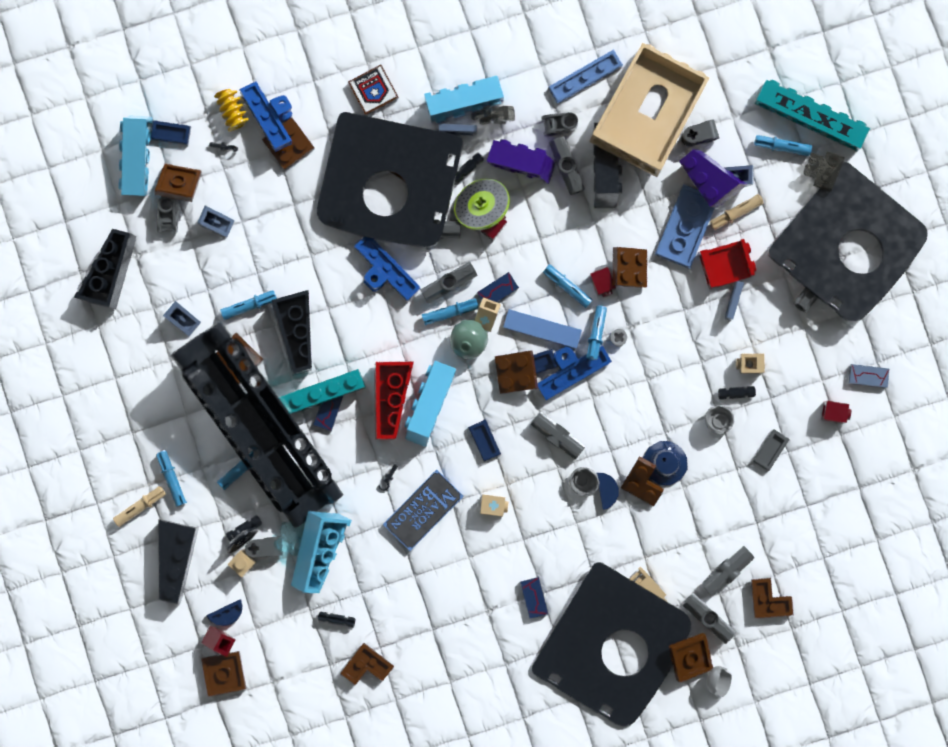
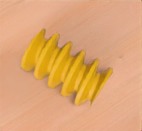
[214,89,249,132]

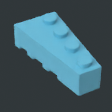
[118,116,153,196]
[291,511,352,593]

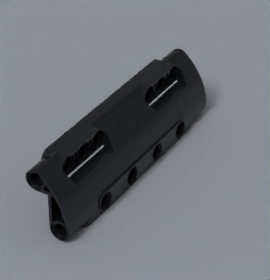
[170,321,344,528]

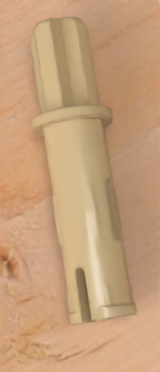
[710,194,764,230]
[113,486,166,527]

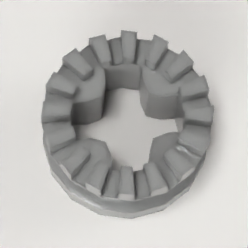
[610,329,628,346]

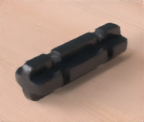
[455,152,484,183]
[718,386,756,400]
[226,515,262,542]
[318,611,356,628]

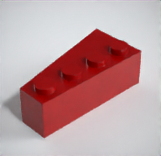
[374,361,414,440]

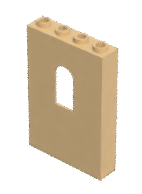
[589,42,710,177]

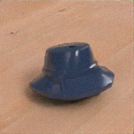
[643,441,688,485]

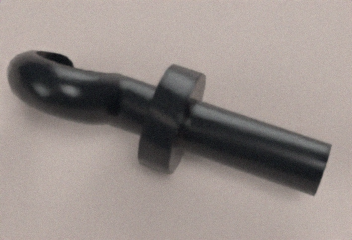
[209,142,238,152]
[378,464,398,491]

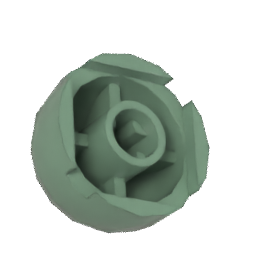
[449,320,489,359]

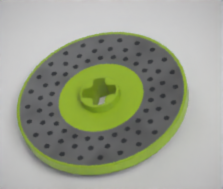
[454,179,510,230]

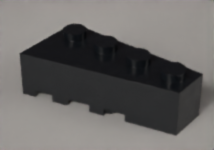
[593,123,622,208]
[73,228,137,310]
[271,289,312,376]
[158,519,199,604]

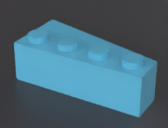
[424,75,504,124]
[404,361,456,447]

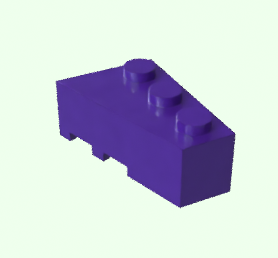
[486,139,556,184]
[679,149,748,208]

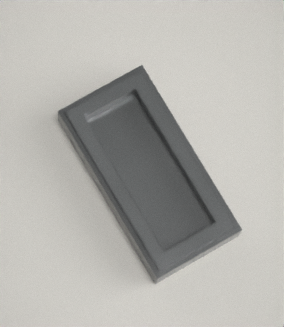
[753,429,790,471]

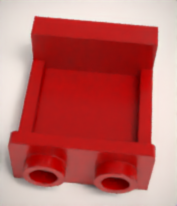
[698,239,757,290]

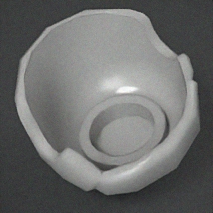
[705,405,735,434]
[569,467,599,496]
[706,666,732,697]

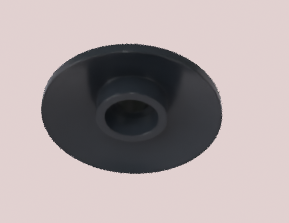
[226,527,258,554]

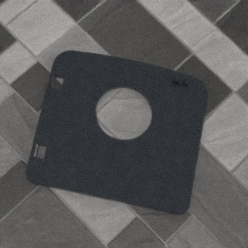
[317,112,463,247]
[768,162,928,322]
[532,562,691,726]

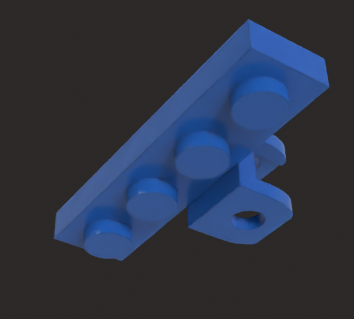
[239,81,293,152]
[354,237,421,302]
[538,345,612,400]

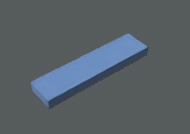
[548,49,623,104]
[503,309,582,349]

